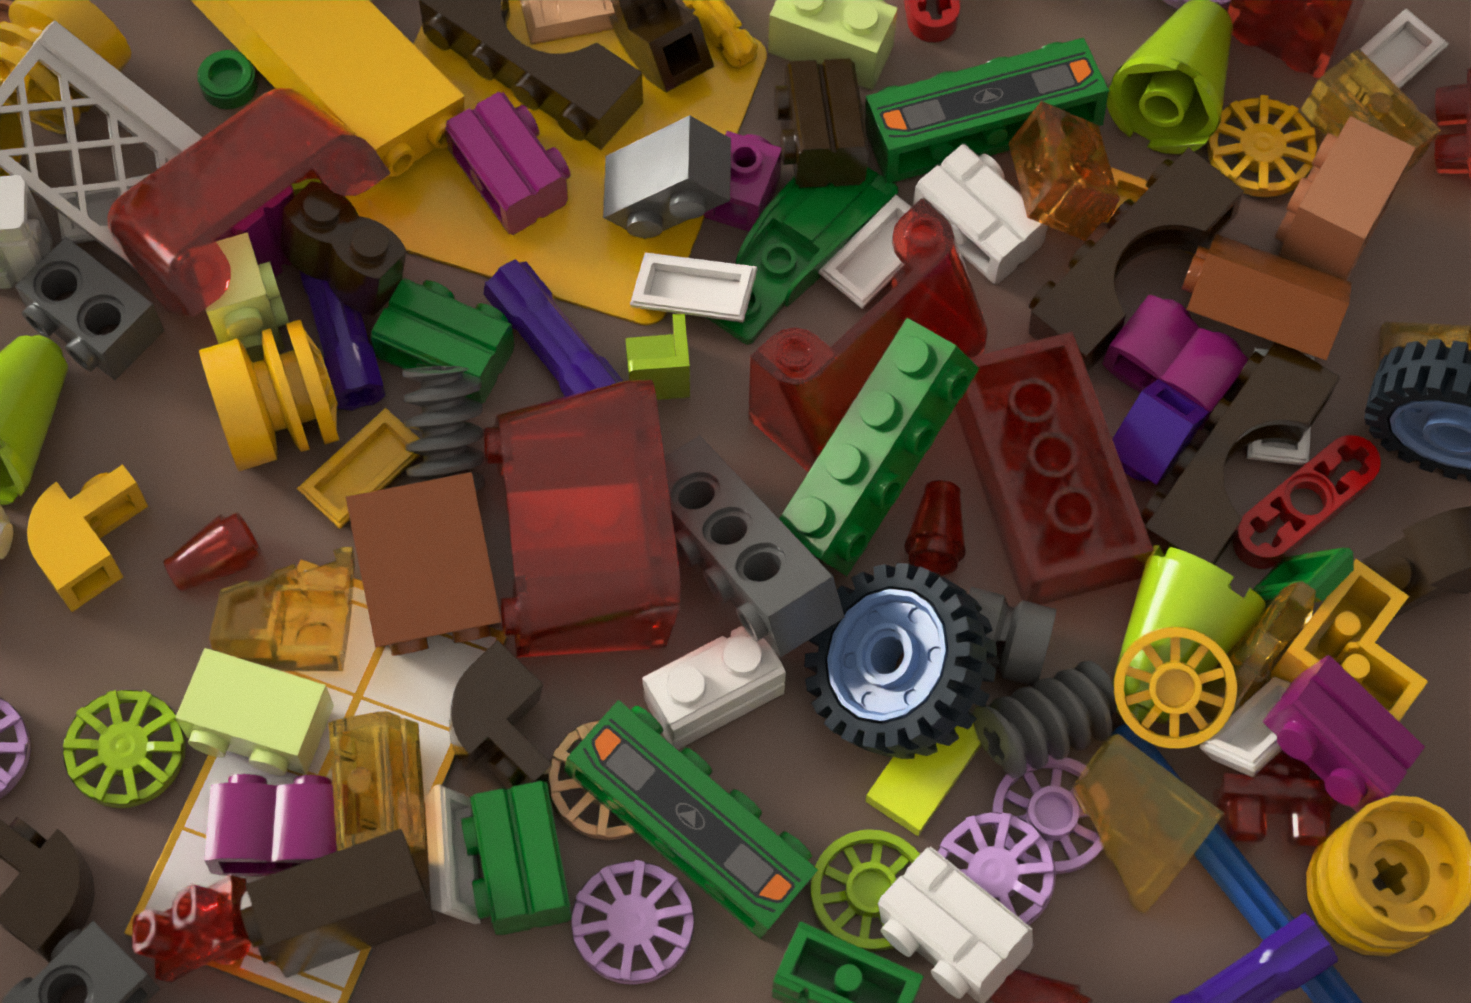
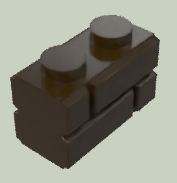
[774,58,869,188]

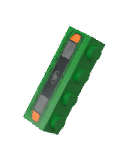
[865,37,1109,184]
[564,700,818,939]

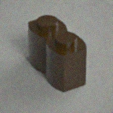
[280,181,407,316]

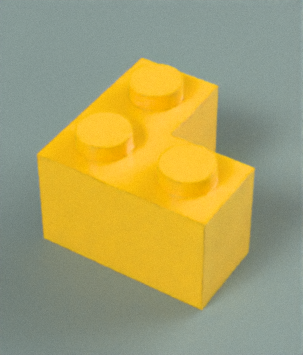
[1268,559,1428,721]

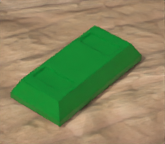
[1252,547,1354,608]

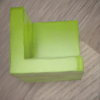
[625,314,690,402]

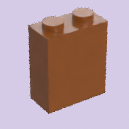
[1181,234,1352,361]
[346,472,501,656]

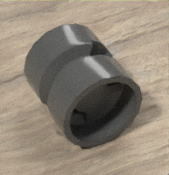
[969,587,1057,686]

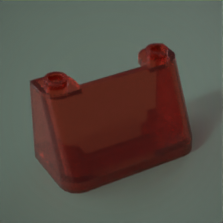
[107,88,390,317]
[748,198,988,472]
[484,379,681,658]

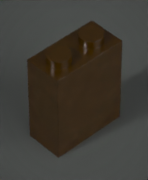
[241,828,436,978]

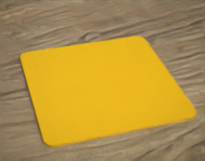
[344,0,767,325]

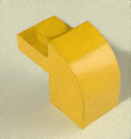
[27,464,148,612]

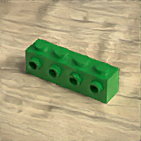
[779,318,980,577]

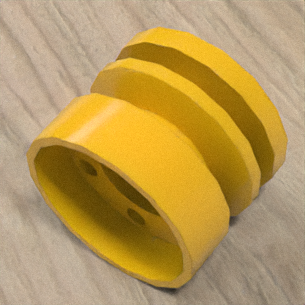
[0,0,132,134]
[199,319,339,472]
[1306,795,1471,956]

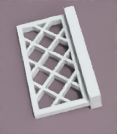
[0,20,238,286]

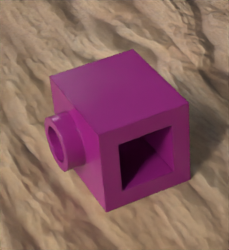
[703,131,782,232]

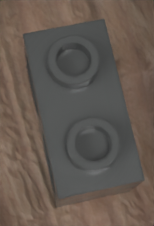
[15,237,164,380]

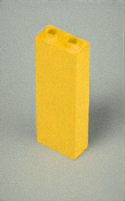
[191,0,465,188]

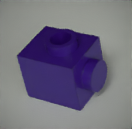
[1105,379,1209,485]

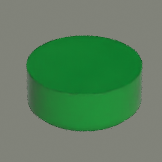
[197,50,258,109]

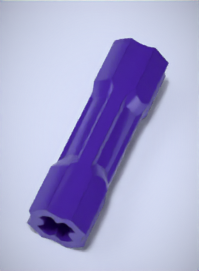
[483,259,631,425]
[299,270,386,411]
[1169,912,1339,1003]

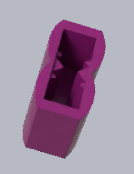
[1102,294,1249,430]
[204,774,347,877]

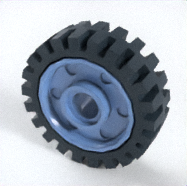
[1364,339,1471,482]
[804,563,997,759]

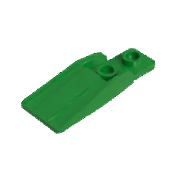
[706,166,899,345]

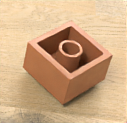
[1275,116,1416,280]

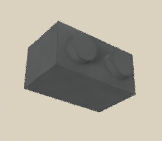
[603,115,731,239]

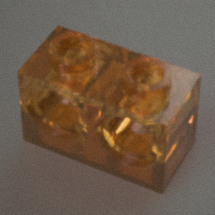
[1009,101,1120,241]

